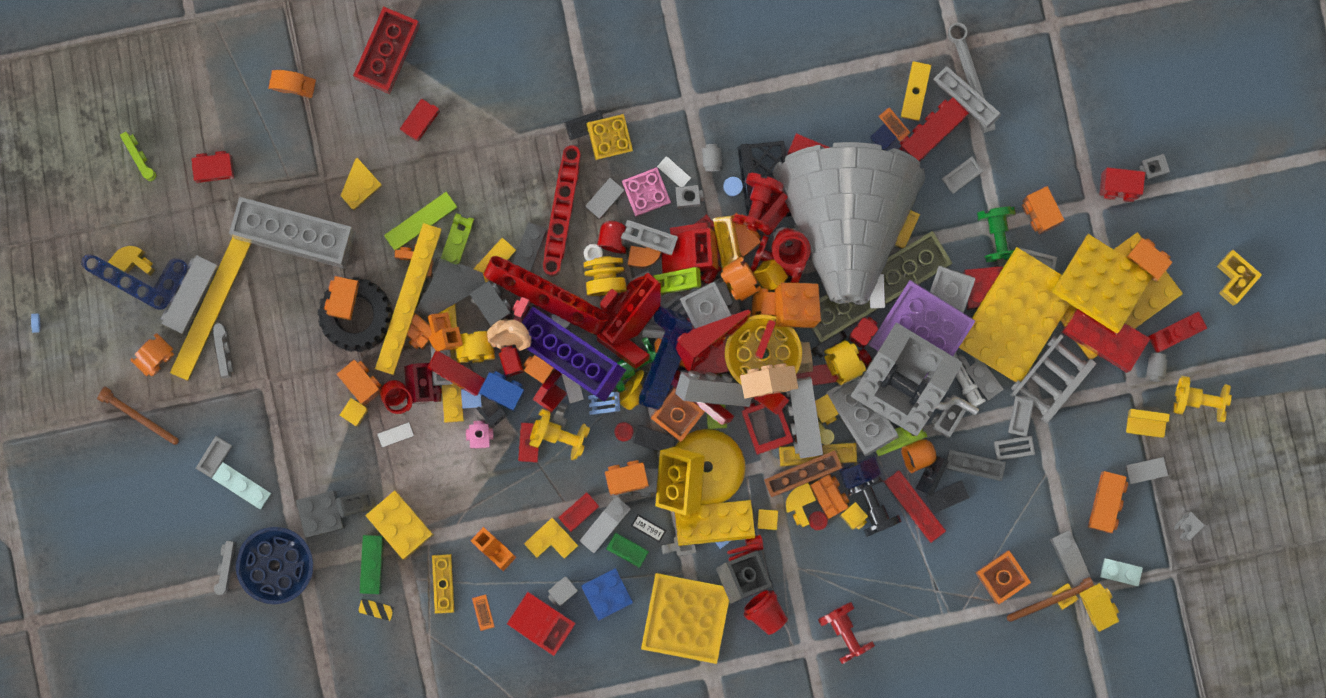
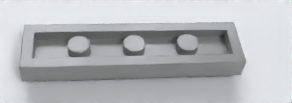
[933,66,1001,129]

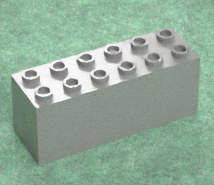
[229,197,356,269]

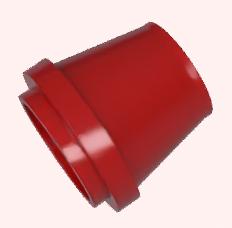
[772,228,811,269]
[743,590,788,635]

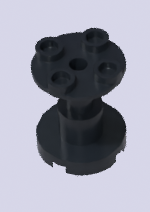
[848,477,902,537]

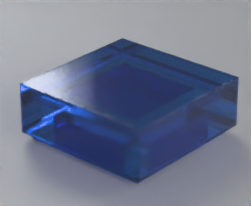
[870,124,897,150]

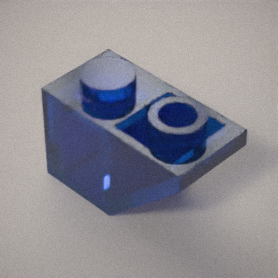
[839,456,881,489]

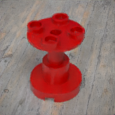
[732,173,784,233]
[750,235,807,283]
[818,602,875,664]

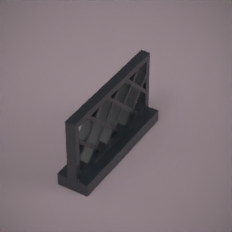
[737,141,792,217]

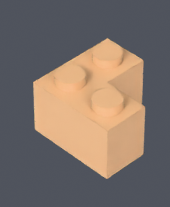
[740,363,799,399]

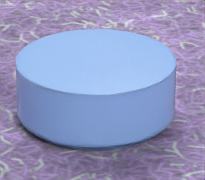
[723,177,743,196]
[31,313,40,333]

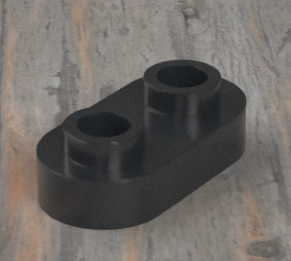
[811,331,847,358]

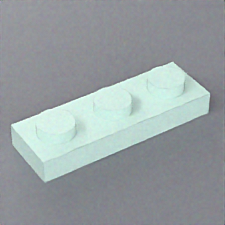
[212,462,272,510]

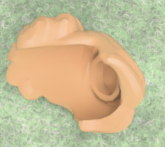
[487,319,531,351]

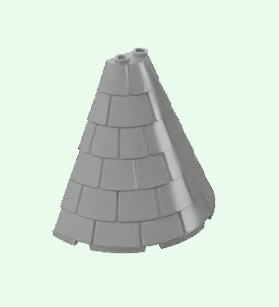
[773,142,925,304]

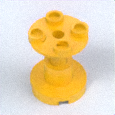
[1173,376,1232,422]
[529,409,590,460]

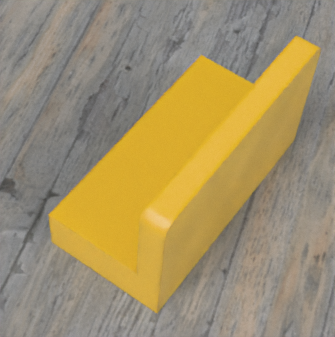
[1126,409,1170,438]

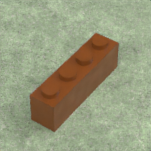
[764,450,844,497]

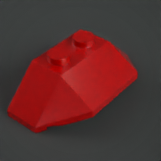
[602,273,661,345]

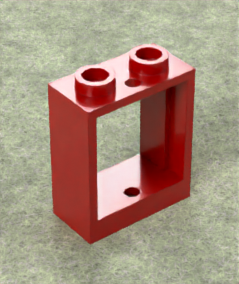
[741,403,793,455]

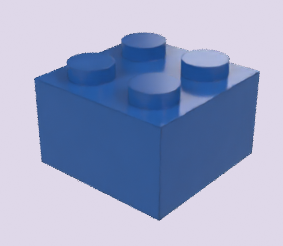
[479,371,525,412]
[581,568,633,621]

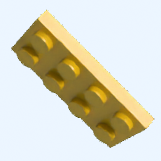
[675,500,755,546]

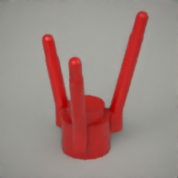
[727,535,763,561]

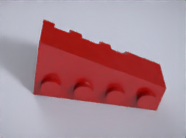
[898,97,969,162]

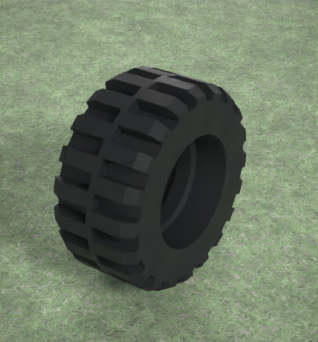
[318,277,393,352]

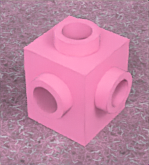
[466,421,494,449]

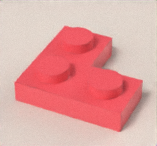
[510,297,531,323]

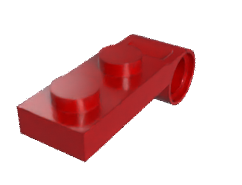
[1148,312,1207,353]

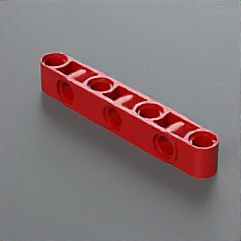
[543,145,581,277]
[484,256,609,335]

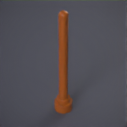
[97,386,179,445]
[1007,577,1094,622]

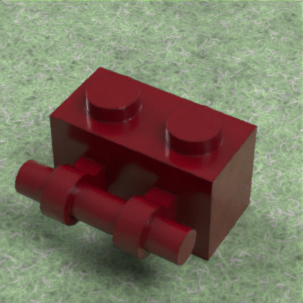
[404,363,442,404]

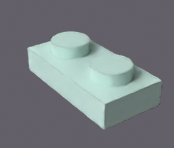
[1100,558,1143,586]

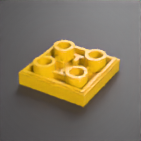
[586,114,633,160]

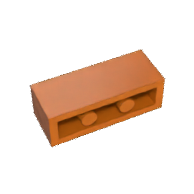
[1088,471,1128,533]

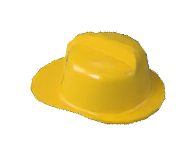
[612,370,645,410]

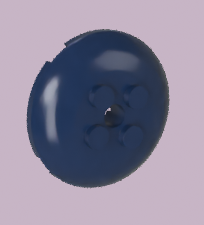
[236,527,313,604]

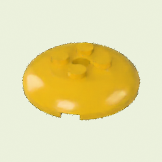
[725,315,802,385]
[675,429,745,505]

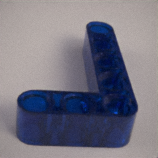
[81,254,187,310]
[639,306,693,410]

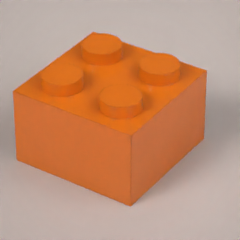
[1022,186,1064,235]
[775,283,821,328]
[337,360,382,406]
[650,387,705,442]
[605,460,649,496]
[975,550,1031,604]

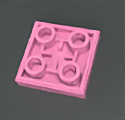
[622,167,671,217]

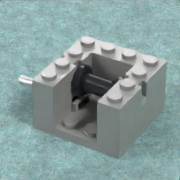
[851,322,979,436]

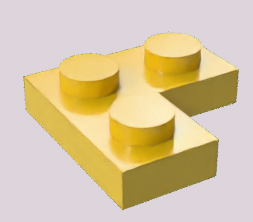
[524,518,578,559]

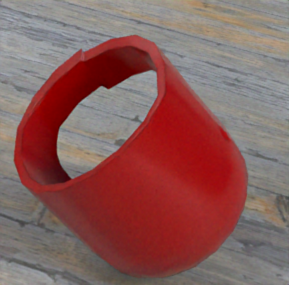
[597,221,627,254]
[380,380,413,414]

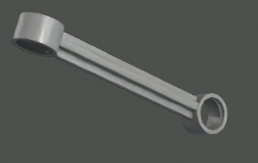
[947,22,995,133]

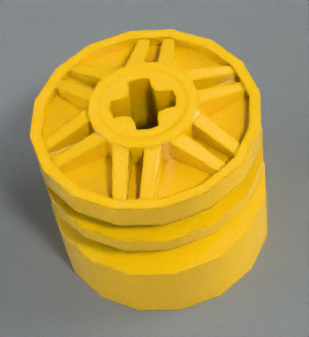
[583,256,626,296]

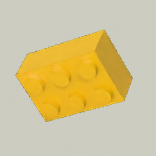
[655,447,705,515]
[365,490,434,560]

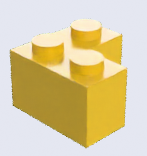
[1216,250,1262,306]

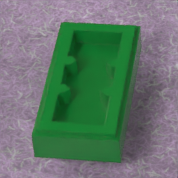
[606,532,649,568]

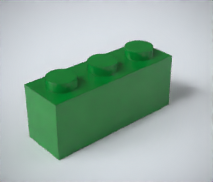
[360,535,384,594]

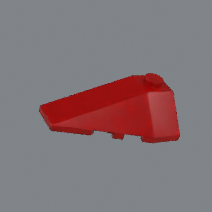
[676,309,751,372]

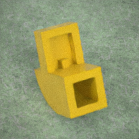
[108,246,155,276]
[785,483,816,527]

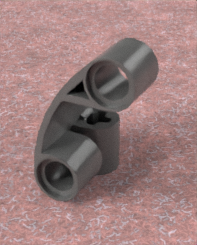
[415,257,486,316]

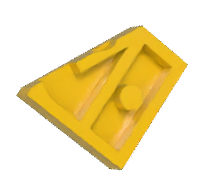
[341,158,382,211]

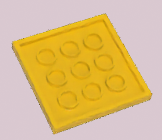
[1052,234,1152,334]
[641,573,729,664]

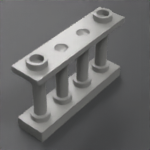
[1010,334,1097,424]

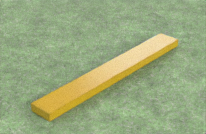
[170,237,251,381]

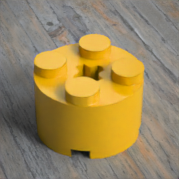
[456,331,495,364]
[824,340,866,385]

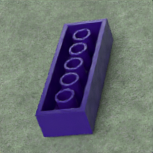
[522,307,626,402]

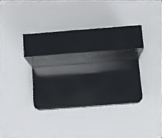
[476,406,508,428]

